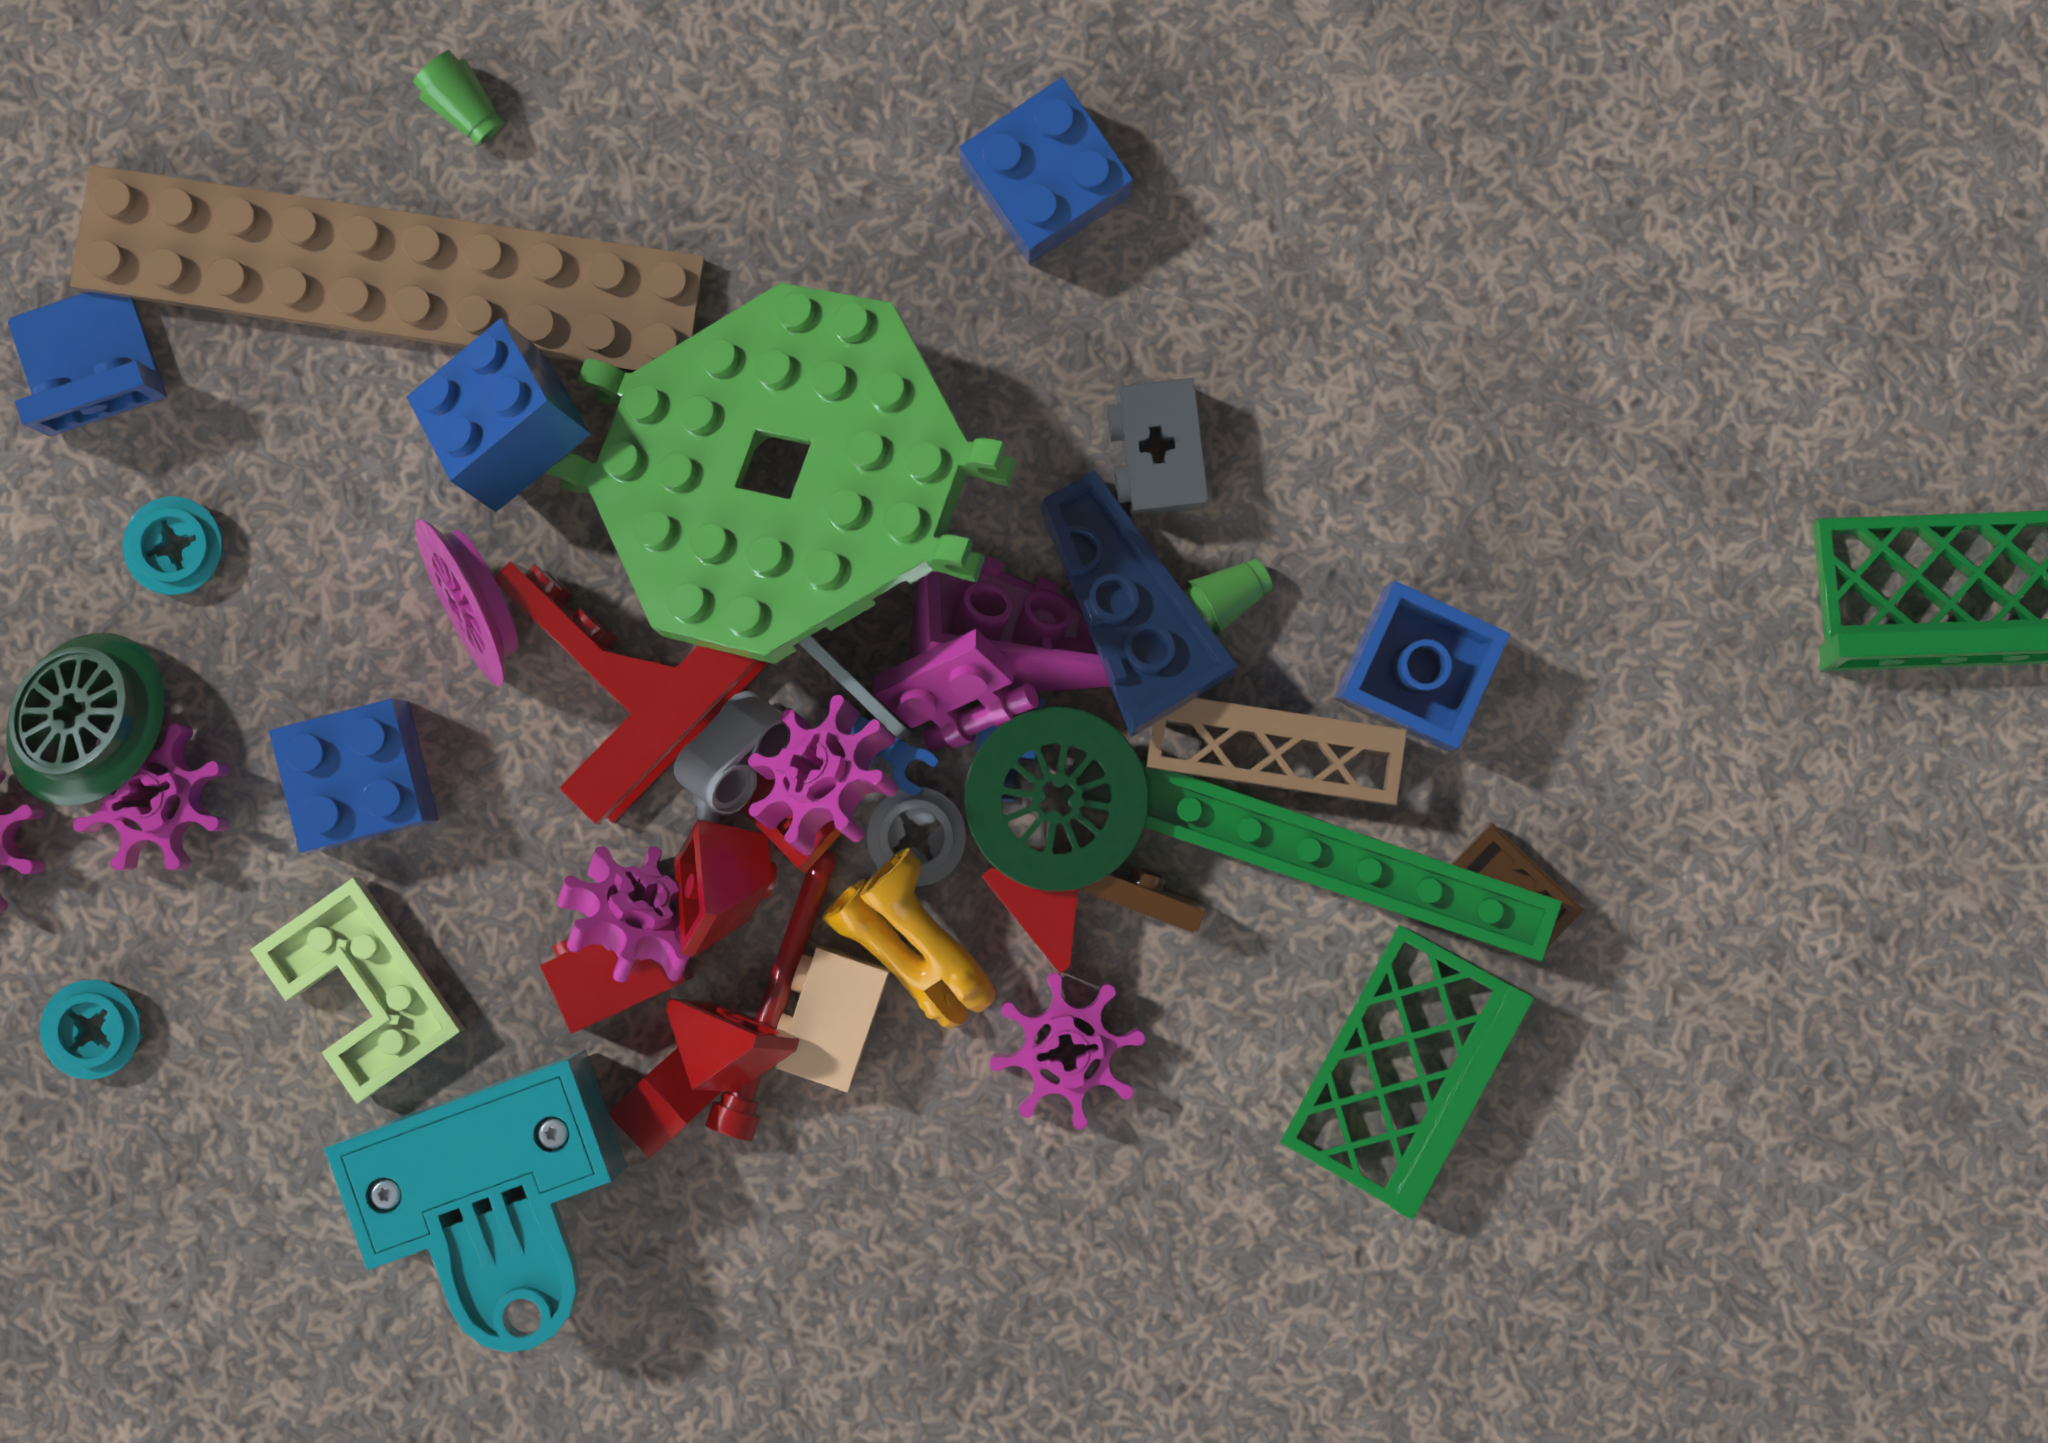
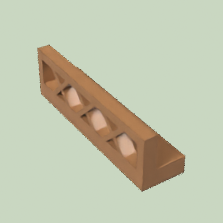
[1146,698,1407,805]

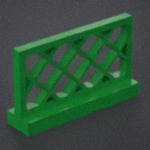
[1813,511,2048,672]
[1279,925,1534,1220]

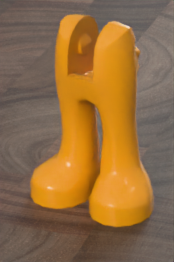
[822,847,997,1030]

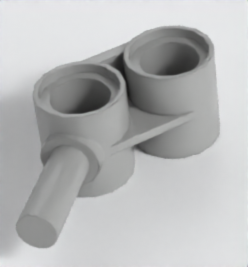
[674,691,791,829]

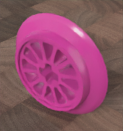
[415,519,518,686]

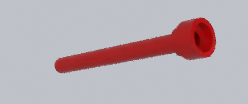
[705,849,836,1141]

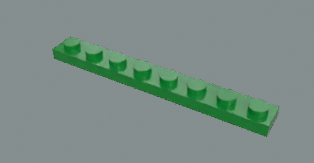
[1061,750,1562,962]

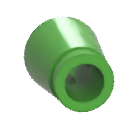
[413,50,505,146]
[1183,558,1273,636]

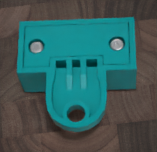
[324,1049,628,1353]

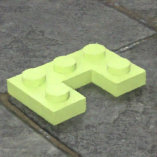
[250,877,465,1104]

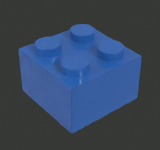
[959,77,1133,265]
[407,318,591,512]
[1333,581,1511,751]
[269,698,439,853]

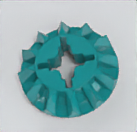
[122,496,225,595]
[40,979,144,1080]

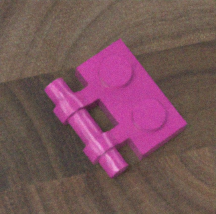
[873,629,1039,752]

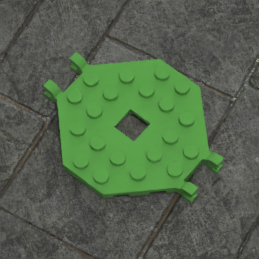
[545,283,1018,664]

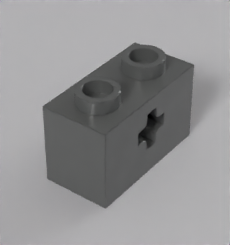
[1107,378,1208,517]

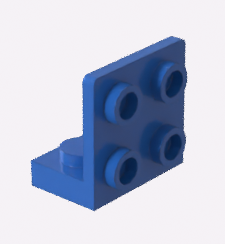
[8,291,168,437]

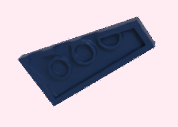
[1041,470,1237,737]

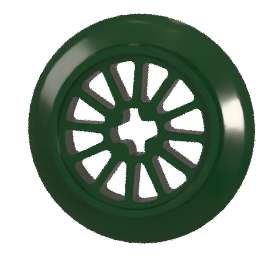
[6,633,165,806]
[965,707,1148,891]

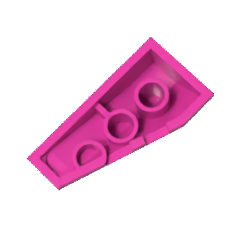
[909,555,1111,692]

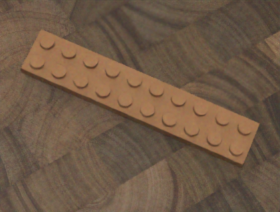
[70,165,706,373]

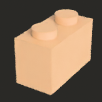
[776,945,890,1092]

